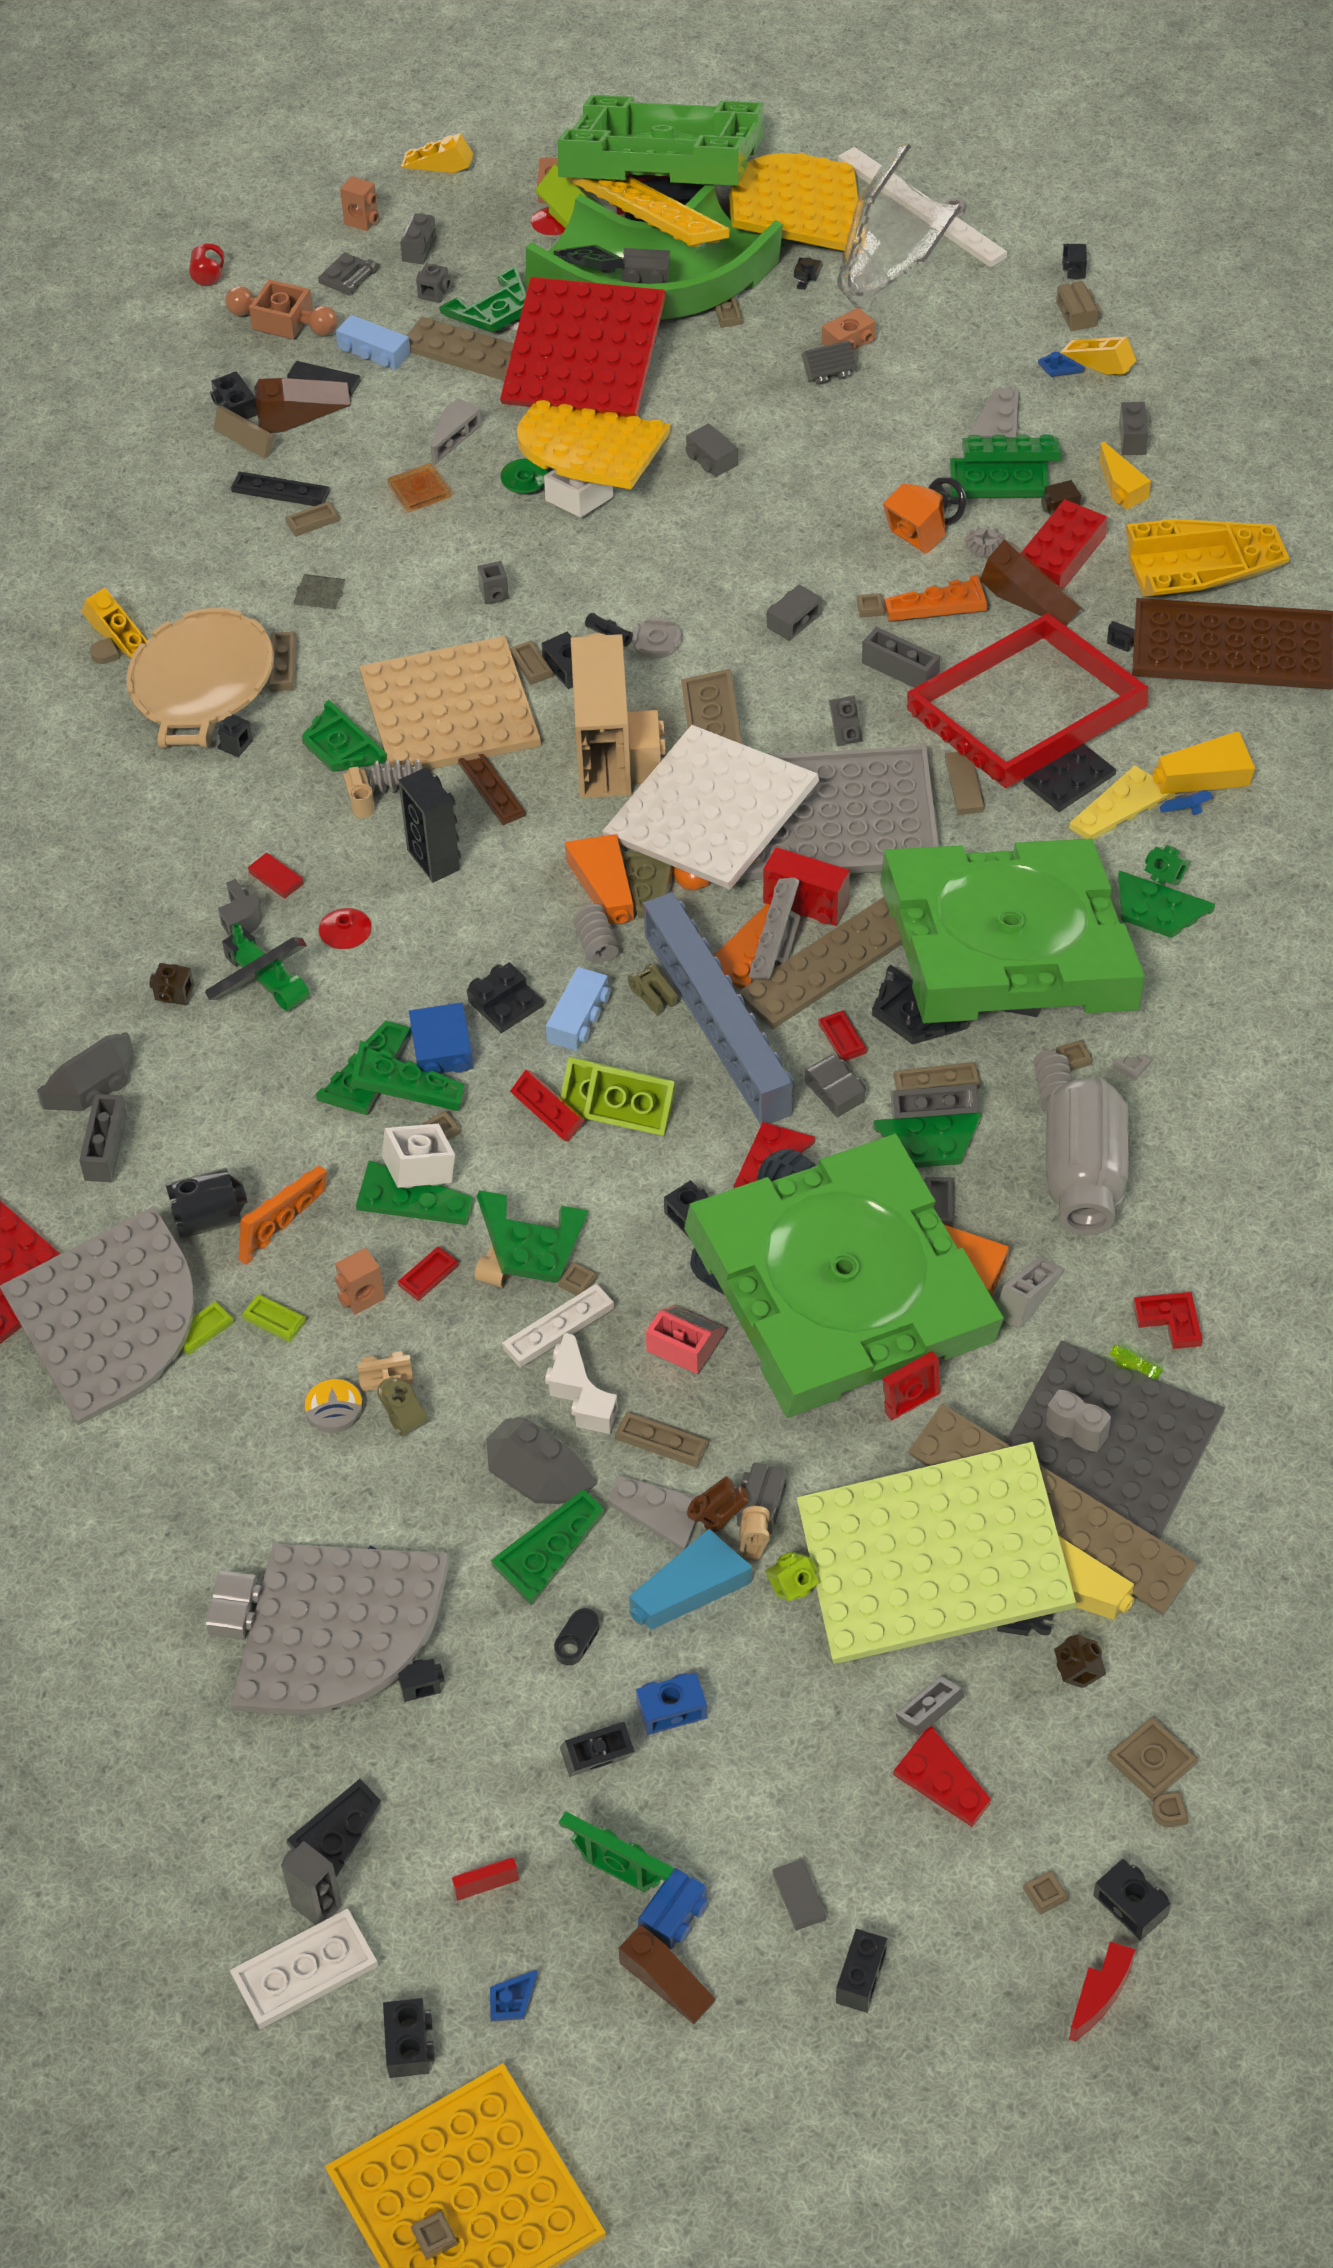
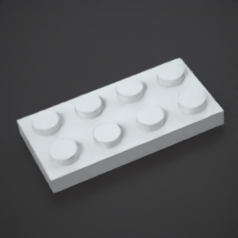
[230,1908,378,2030]

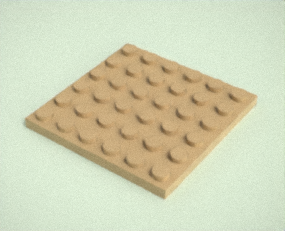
[359,636,541,770]

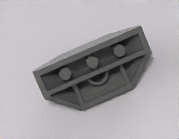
[37,1032,133,1111]
[486,1418,597,1504]

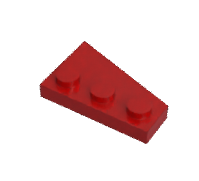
[734,1122,815,1188]
[893,1726,991,1827]

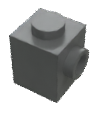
[477,561,509,604]

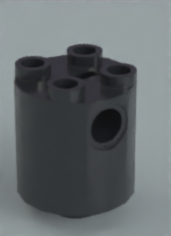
[165,1168,248,1239]

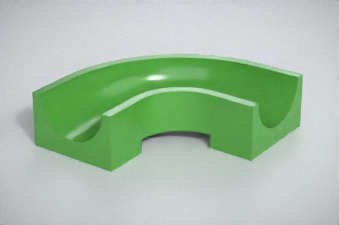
[525,184,783,319]

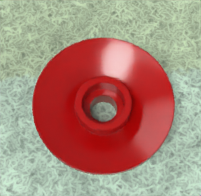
[531,207,566,235]
[319,908,372,949]

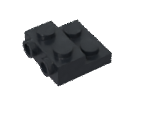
[467,962,544,1034]

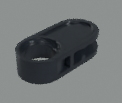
[554,1608,599,1666]

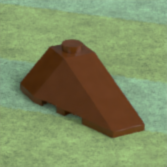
[254,378,350,433]
[980,539,1082,626]

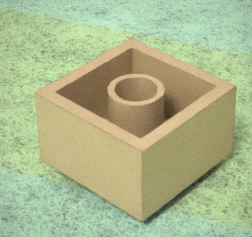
[627,710,666,784]

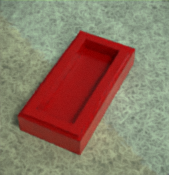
[248,852,304,899]
[818,1010,867,1061]
[398,1246,459,1301]
[452,1857,519,1901]

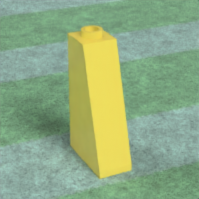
[1058,1536,1135,1620]

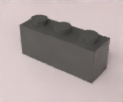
[862,627,940,688]
[890,1084,979,1119]
[79,1094,127,1182]
[281,1841,342,1925]

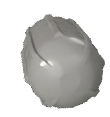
[1045,1077,1128,1235]

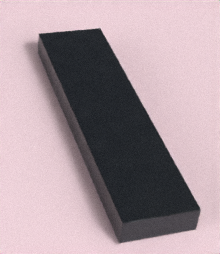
[231,471,330,506]
[205,937,307,1000]

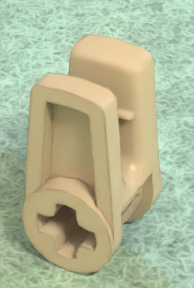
[738,1506,770,1560]

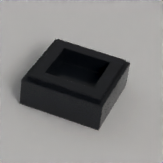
[1107,621,1135,652]

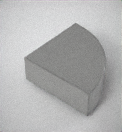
[1113,1055,1152,1081]

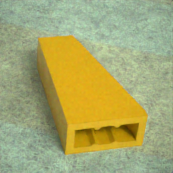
[1153,732,1255,794]

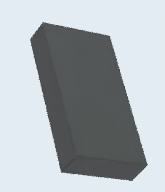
[925,1177,953,1227]
[773,1859,826,1931]

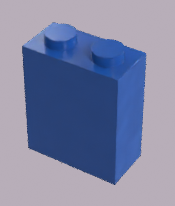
[409,1002,473,1074]

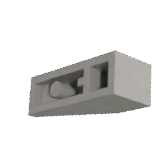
[430,398,481,464]
[997,1257,1065,1327]

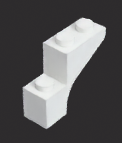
[545,1333,618,1434]

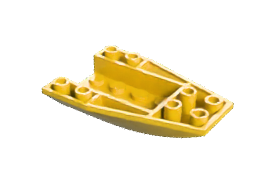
[1126,519,1290,597]

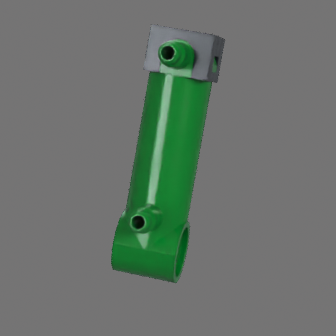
[222,923,310,1012]

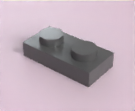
[896,1676,964,1736]

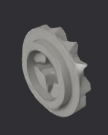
[966,526,1004,557]

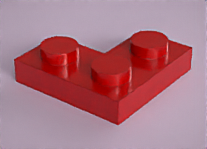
[1133,1292,1202,1349]

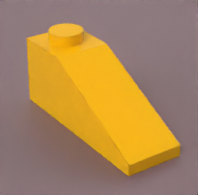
[1060,336,1137,376]
[1099,442,1151,510]

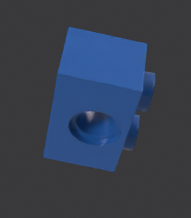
[636,1673,708,1735]

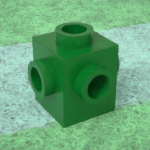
[1144,844,1191,885]

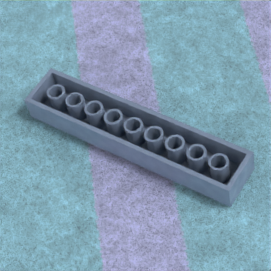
[643,892,794,1125]

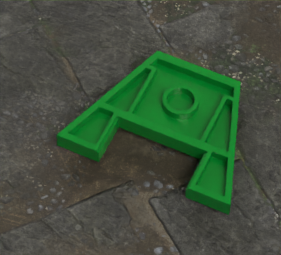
[439,266,526,332]
[476,1190,588,1283]

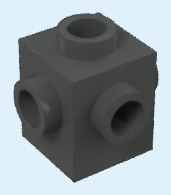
[416,263,451,302]

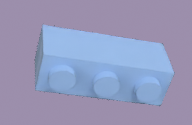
[336,315,411,370]
[546,967,611,1051]

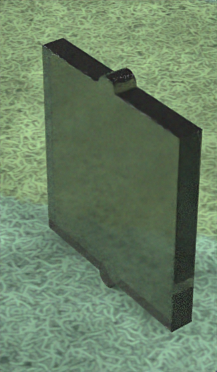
[294,574,345,609]

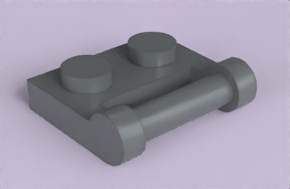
[318,252,378,296]

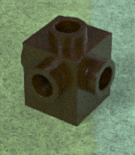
[149,963,194,1005]
[1054,1635,1106,1688]

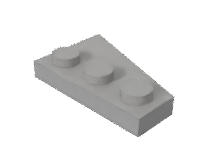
[969,389,1018,438]
[608,1475,702,1552]

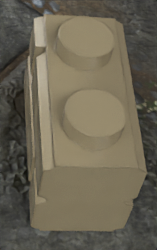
[1056,281,1101,331]

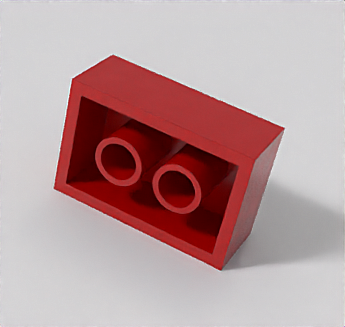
[763,847,850,926]

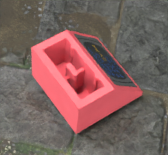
[646,1306,726,1374]

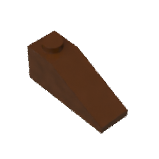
[618,1924,716,2024]

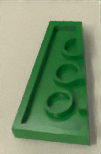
[356,1160,473,1225]
[491,1489,604,1605]

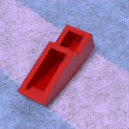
[1069,1942,1136,2042]

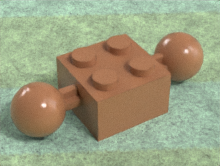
[225,279,338,339]

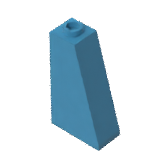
[629,1529,752,1630]

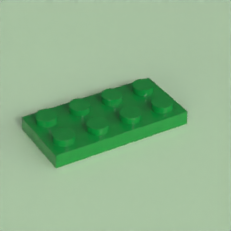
[962,434,1061,462]
[950,458,1048,498]

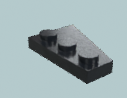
[553,245,623,273]
[287,1778,381,1877]

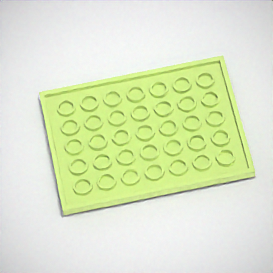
[797,1442,1077,1664]

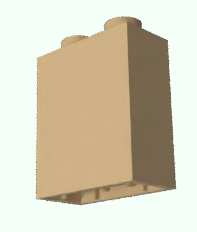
[571,633,631,798]

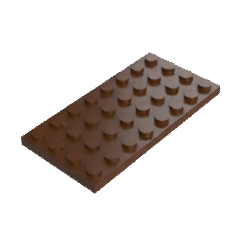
[1132,598,1333,689]

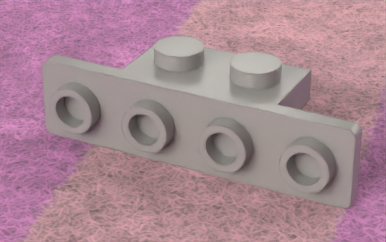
[749,878,801,980]

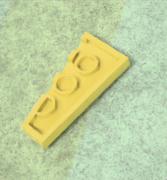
[1069,765,1176,839]

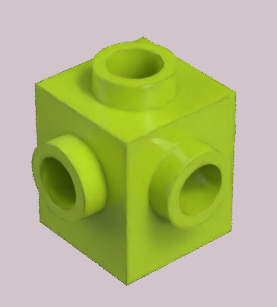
[764,1552,819,1602]

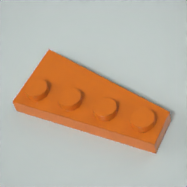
[884,574,987,621]
[713,904,770,989]
[238,1166,327,1265]

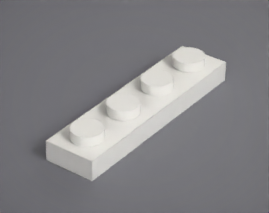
[502,1283,614,1368]

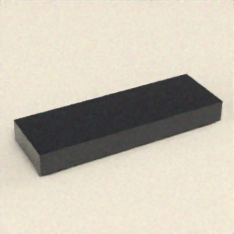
[287,361,361,396]

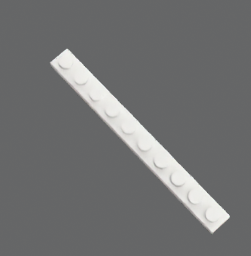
[838,147,1007,267]

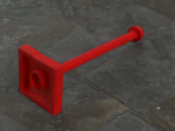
[882,1351,940,1421]

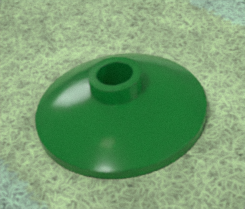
[500,458,548,493]

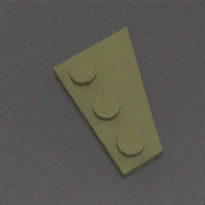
[623,852,674,918]

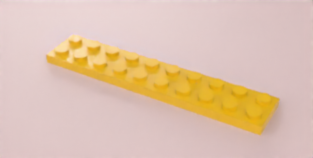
[564,176,729,247]

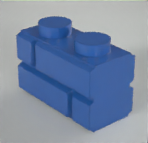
[638,1868,709,1950]

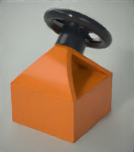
[883,476,966,554]

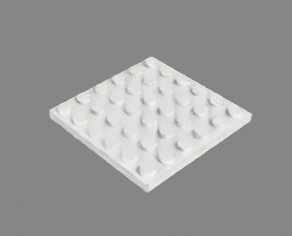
[602,725,819,890]

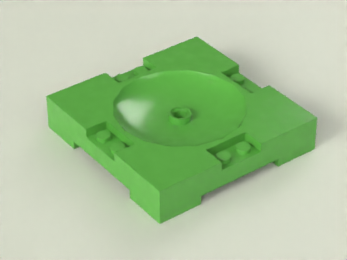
[558,95,764,186]
[880,839,1145,1023]
[684,1133,1004,1418]

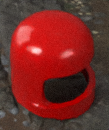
[189,243,225,286]

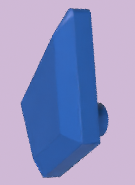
[1038,352,1085,377]
[1160,790,1213,815]
[490,1970,538,2021]

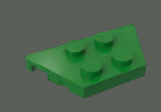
[302,700,387,772]
[1118,871,1215,938]
[873,1112,981,1168]
[559,1811,674,1892]

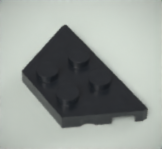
[872,965,968,1045]

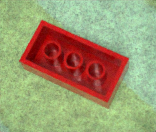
[1023,499,1108,590]

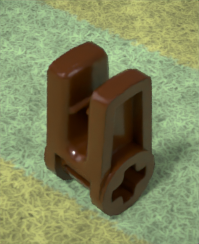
[687,1476,749,1533]

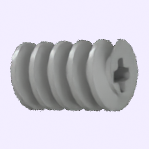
[370,759,423,793]
[573,904,619,963]
[1033,1050,1072,1111]

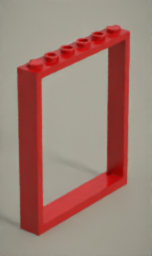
[907,613,1148,789]

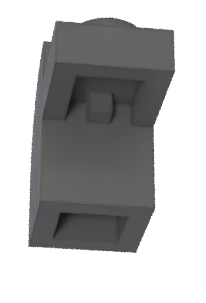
[218,879,262,936]

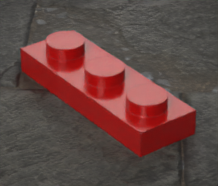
[510,1069,585,1142]

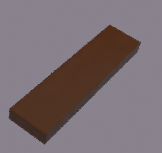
[458,754,526,825]

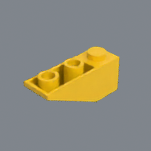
[401,133,474,173]
[81,587,147,658]

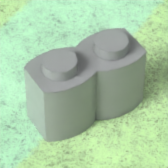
[1046,1390,1111,1452]
[206,1570,262,1639]

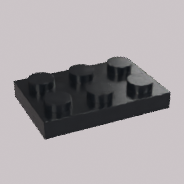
[1023,744,1116,812]

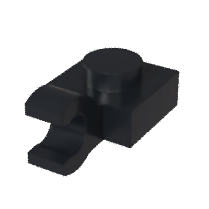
[794,257,821,290]

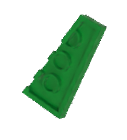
[316,1020,411,1115]
[350,1040,464,1111]

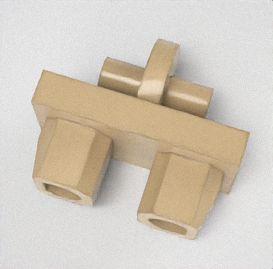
[357,1351,414,1392]

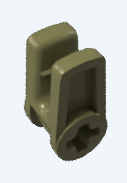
[627,963,678,1015]

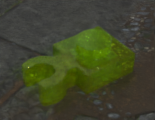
[1109,1344,1163,1380]

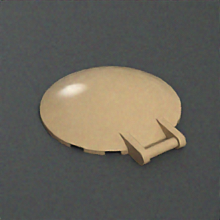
[127,608,274,748]

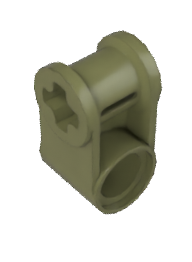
[377,1378,428,1437]

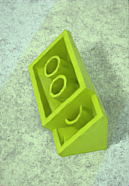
[535,164,599,228]
[560,1056,675,1136]

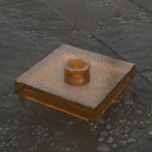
[387,463,451,513]

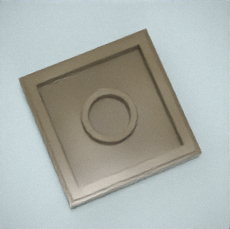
[1107,1717,1198,1802]

